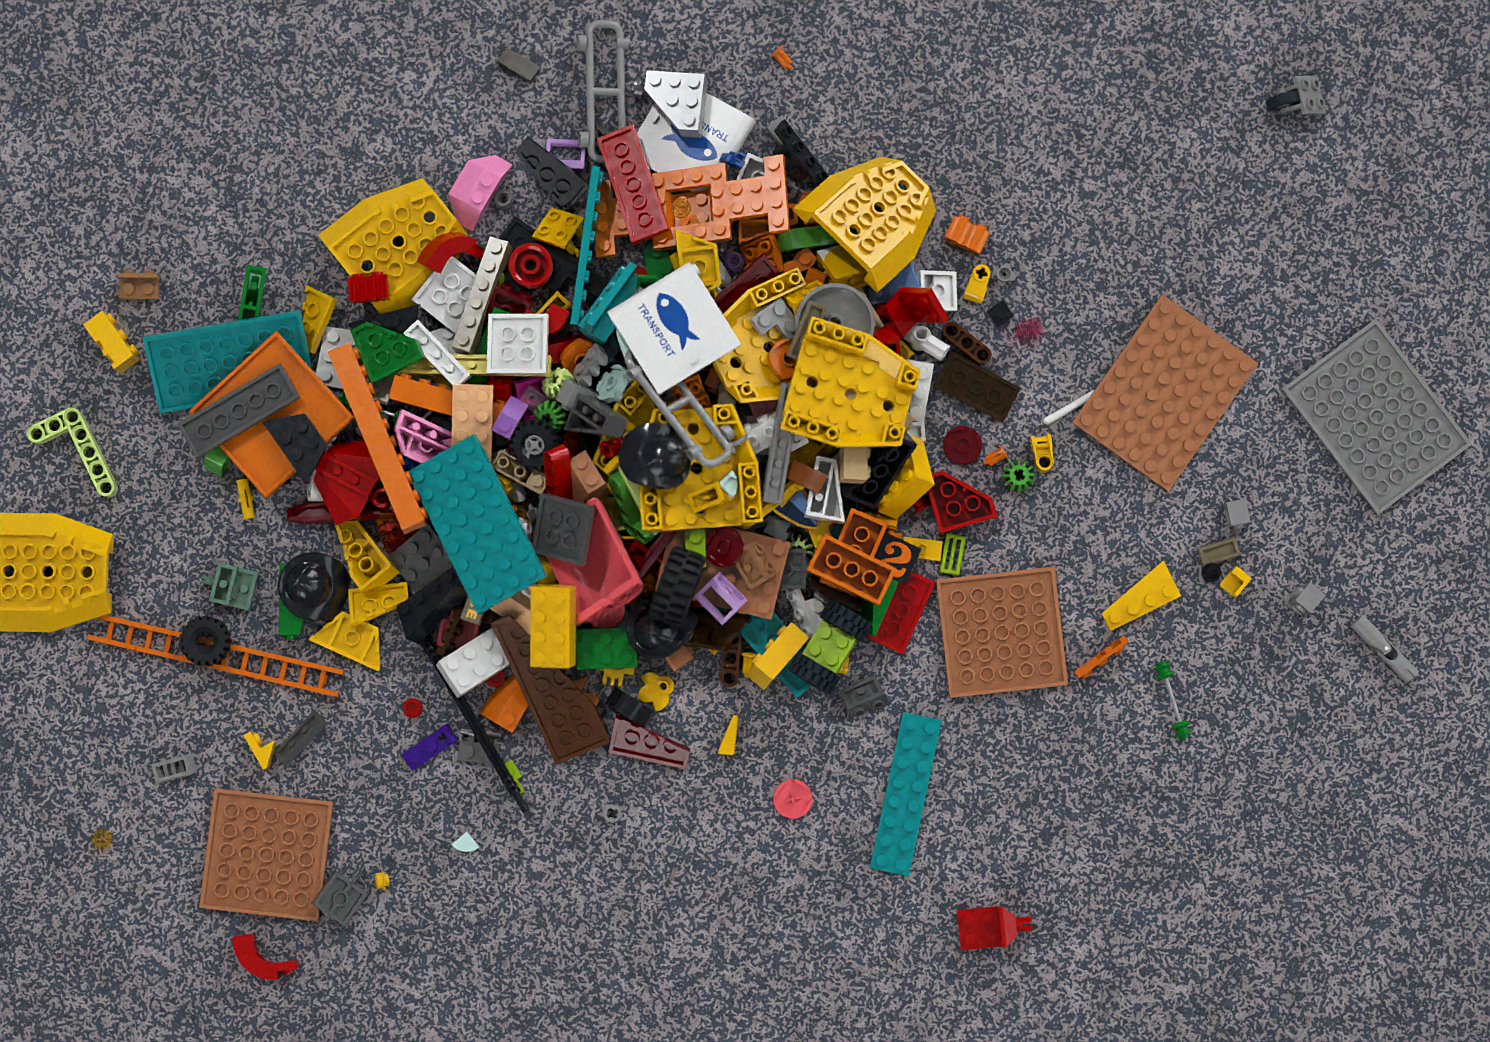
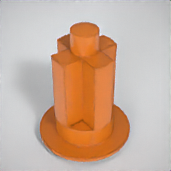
[770,46,793,70]
[983,445,1008,467]

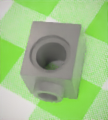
[1224,499,1250,530]

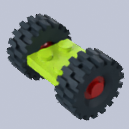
[788,600,872,695]

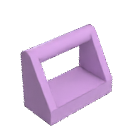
[546,139,586,172]
[695,572,748,625]

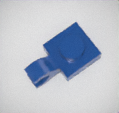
[719,151,746,169]

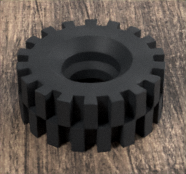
[179,616,232,666]

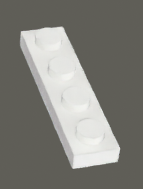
[403,320,471,385]

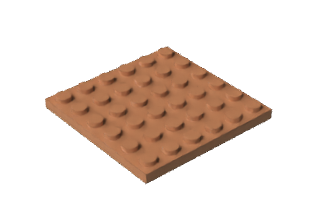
[936,567,1068,698]
[199,788,334,921]

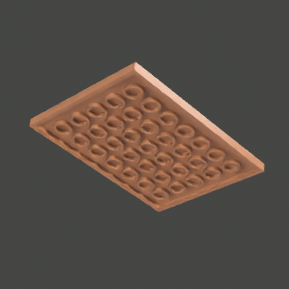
[1072,294,1258,492]

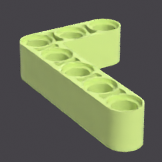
[27,408,118,498]

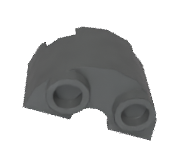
[764,512,798,542]

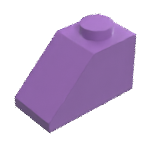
[492,396,529,440]

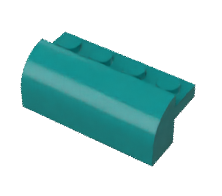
[578,262,637,347]

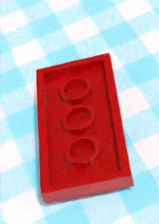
[867,571,936,655]

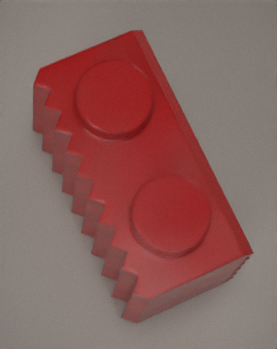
[347,271,390,304]

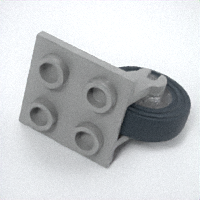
[1266,76,1326,115]

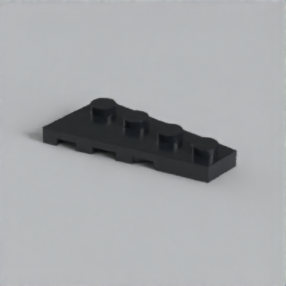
[516,136,590,212]

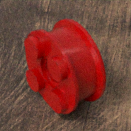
[509,243,553,289]

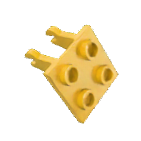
[532,207,585,258]

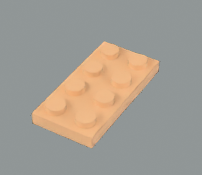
[451,384,494,465]

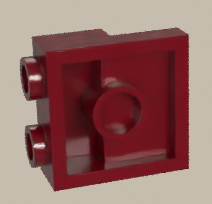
[484,283,534,325]

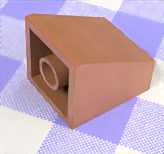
[570,451,611,504]

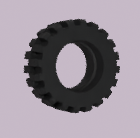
[649,546,706,627]

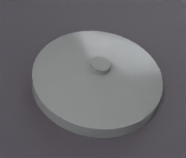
[795,283,875,336]

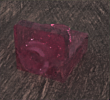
[1014,316,1045,342]

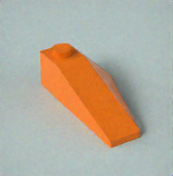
[480,674,529,733]

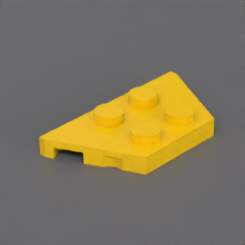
[674,230,721,292]
[309,611,380,672]

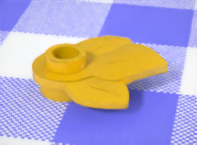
[638,672,674,711]

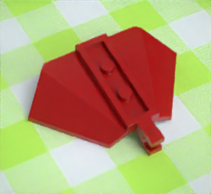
[314,440,380,525]

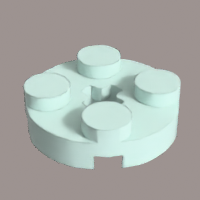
[596,365,631,403]

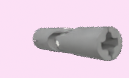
[1350,614,1419,683]

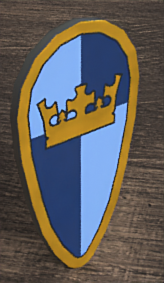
[761,479,820,530]

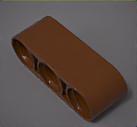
[942,322,992,366]
[720,635,741,688]

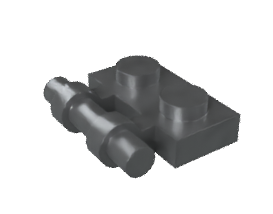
[457,726,501,764]

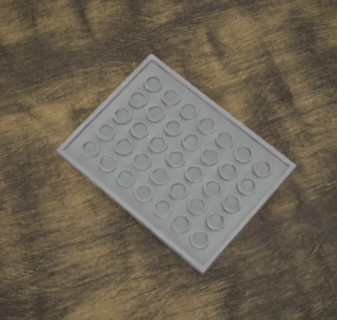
[1281,318,1472,515]

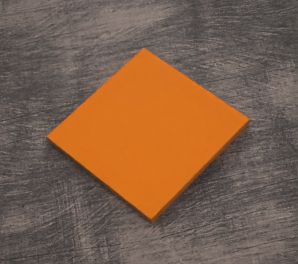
[189,331,355,498]

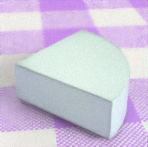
[720,470,738,499]
[452,832,480,852]

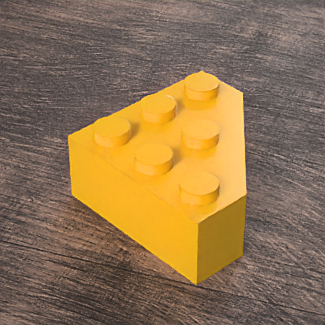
[877,434,935,519]

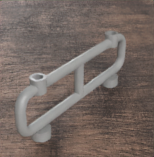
[577,20,629,163]
[625,349,734,468]

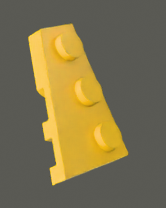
[302,285,338,354]
[348,582,409,628]

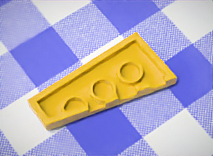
[1101,561,1181,631]

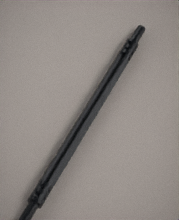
[421,637,529,813]

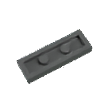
[273,710,327,767]

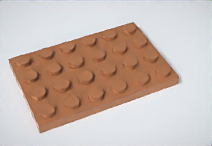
[655,527,791,620]

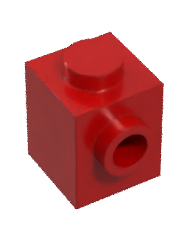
[485,376,515,403]

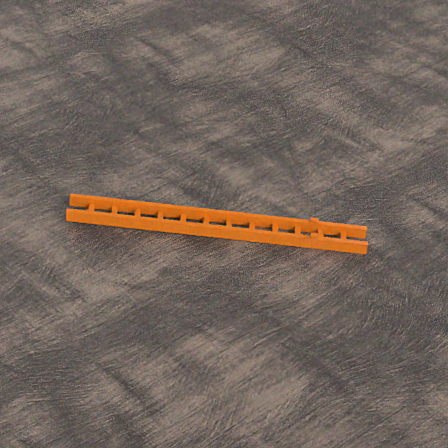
[87,615,345,697]

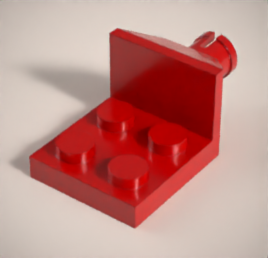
[876,287,949,338]
[956,906,1032,950]

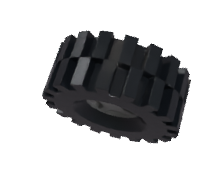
[509,417,563,470]

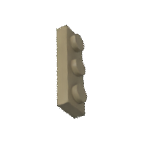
[786,300,828,360]

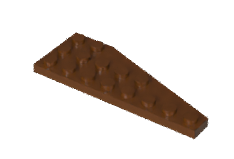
[491,614,611,764]

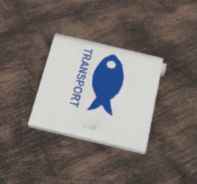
[637,93,756,192]
[607,262,741,395]

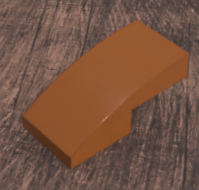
[786,460,828,495]

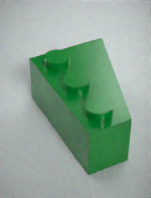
[643,243,675,279]

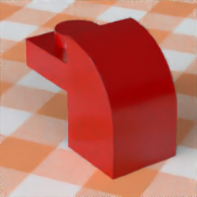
[525,303,571,336]

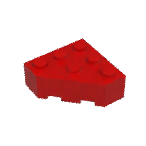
[926,470,997,535]

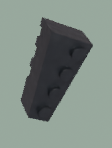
[839,432,917,509]
[397,566,468,645]

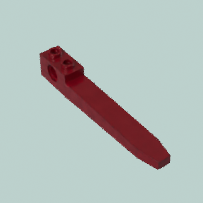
[287,495,430,525]

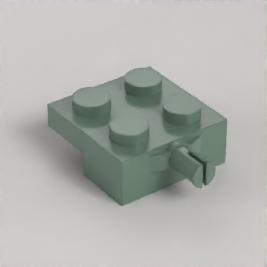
[201,562,259,611]

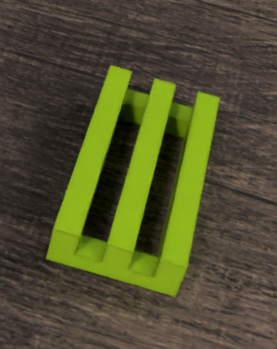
[939,533,966,576]

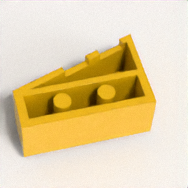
[83,311,140,374]
[746,622,809,690]

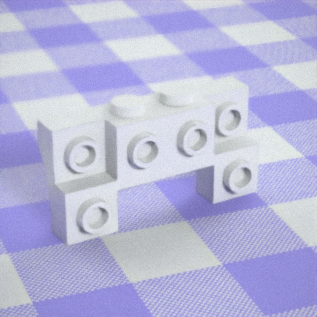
[742,411,809,454]

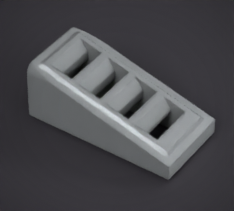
[151,753,197,783]

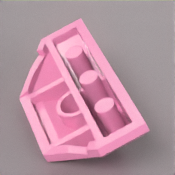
[448,155,512,232]
[394,409,452,464]

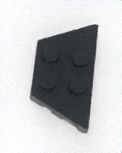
[348,304,421,335]
[263,413,329,484]

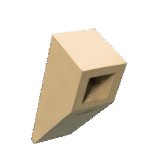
[492,450,546,496]

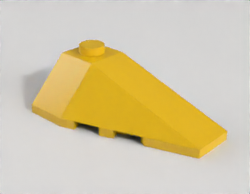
[334,521,400,592]

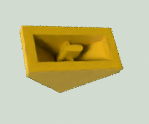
[687,482,725,513]

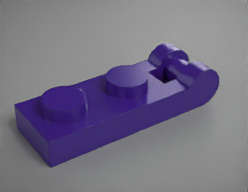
[401,723,459,771]

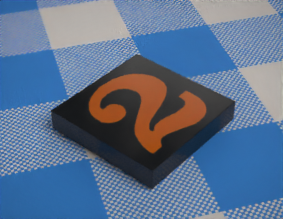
[874,532,921,585]

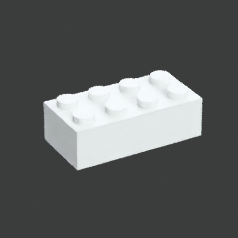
[436,627,510,698]

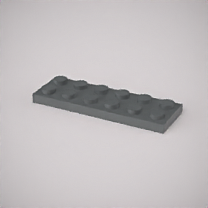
[177,363,301,459]

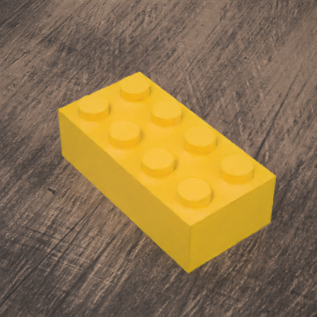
[530,584,576,668]

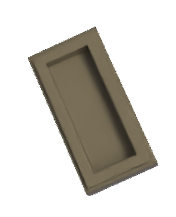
[1197,537,1241,566]

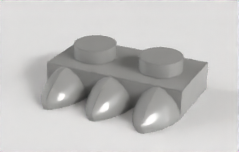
[572,343,608,387]

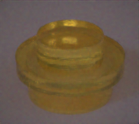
[671,198,691,218]
[92,829,112,849]

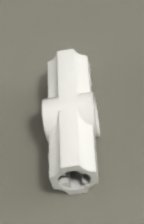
[904,325,950,361]

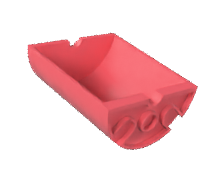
[546,498,644,623]

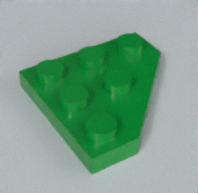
[350,322,425,384]

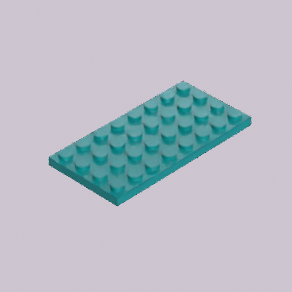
[143,310,313,413]
[409,434,547,614]

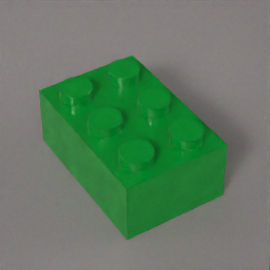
[576,628,638,670]

